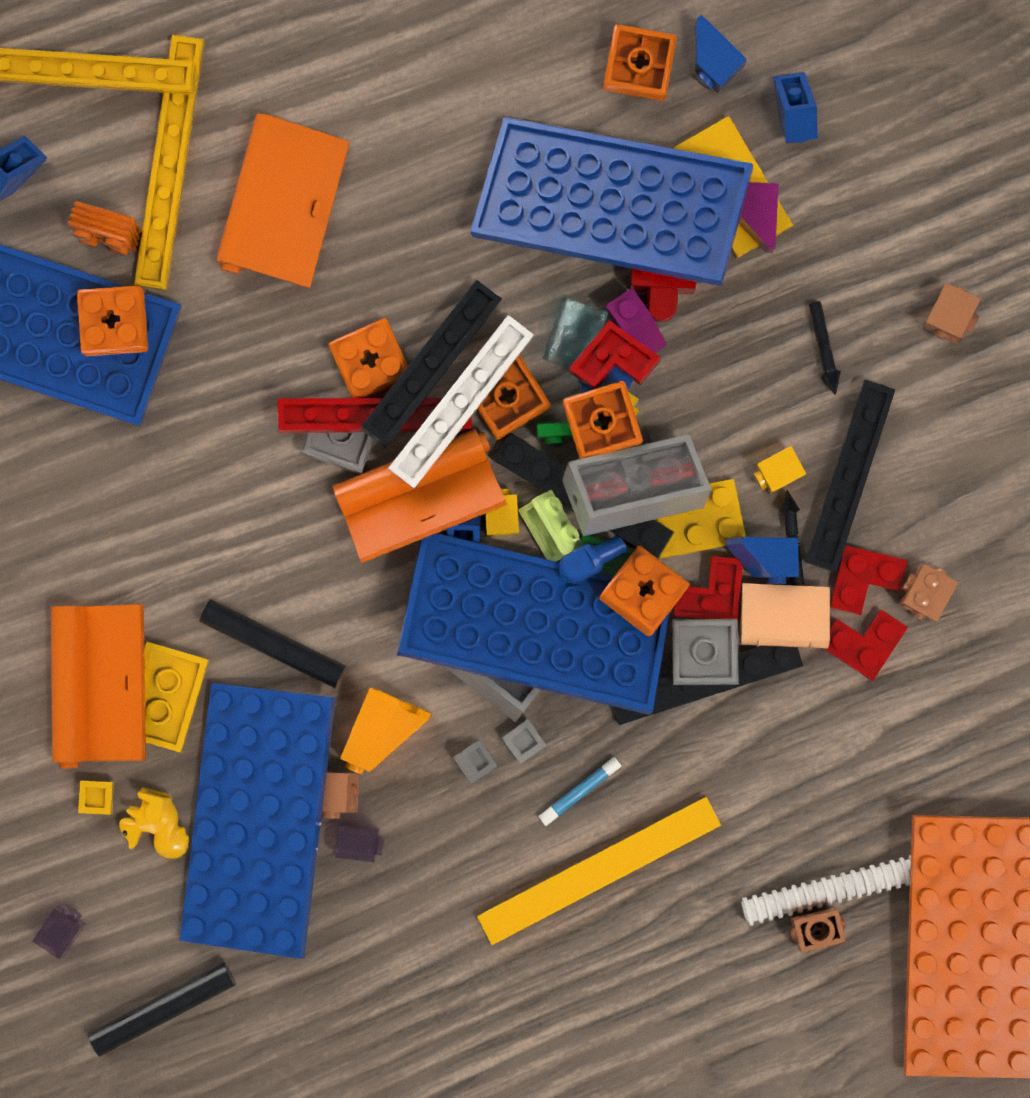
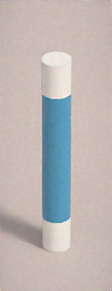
[538,757,622,826]

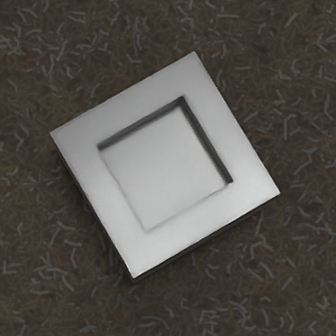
[502,719,546,764]
[453,740,497,784]

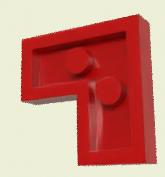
[569,320,661,390]
[830,545,907,615]
[673,556,743,620]
[822,610,908,681]

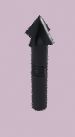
[809,301,841,395]
[779,490,805,585]

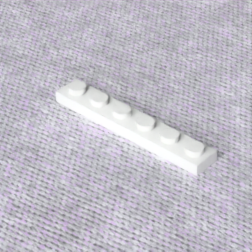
[388,315,534,489]

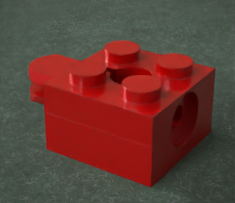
[630,268,696,323]

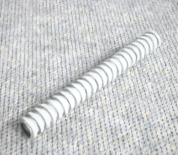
[741,855,911,926]

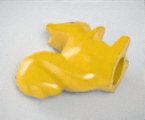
[119,787,189,859]

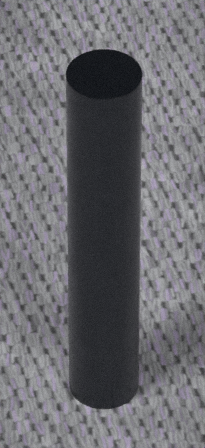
[199,599,346,689]
[88,962,236,1057]

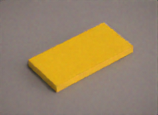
[674,116,793,258]

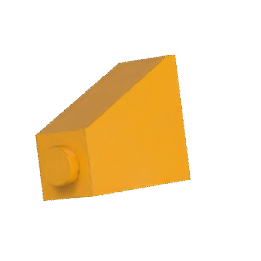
[340,687,432,775]

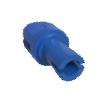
[558,534,627,584]

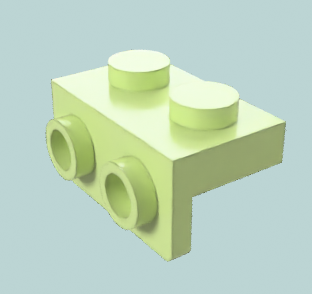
[518,490,583,562]

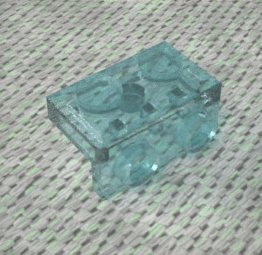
[543,298,608,369]

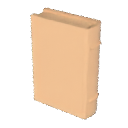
[740,583,830,649]

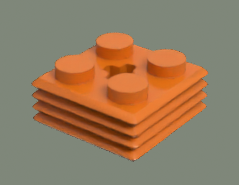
[603,24,677,101]
[67,201,142,256]
[77,285,148,356]
[328,318,408,398]
[477,355,550,440]
[563,381,643,459]
[599,546,690,637]

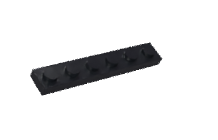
[360,280,502,448]
[805,379,896,573]
[493,433,675,559]
[613,646,803,725]

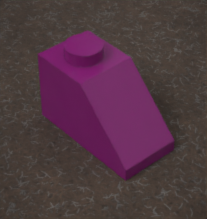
[739,182,779,253]
[605,288,667,353]

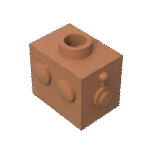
[924,283,981,345]
[899,564,959,623]
[321,772,359,819]
[790,906,846,953]

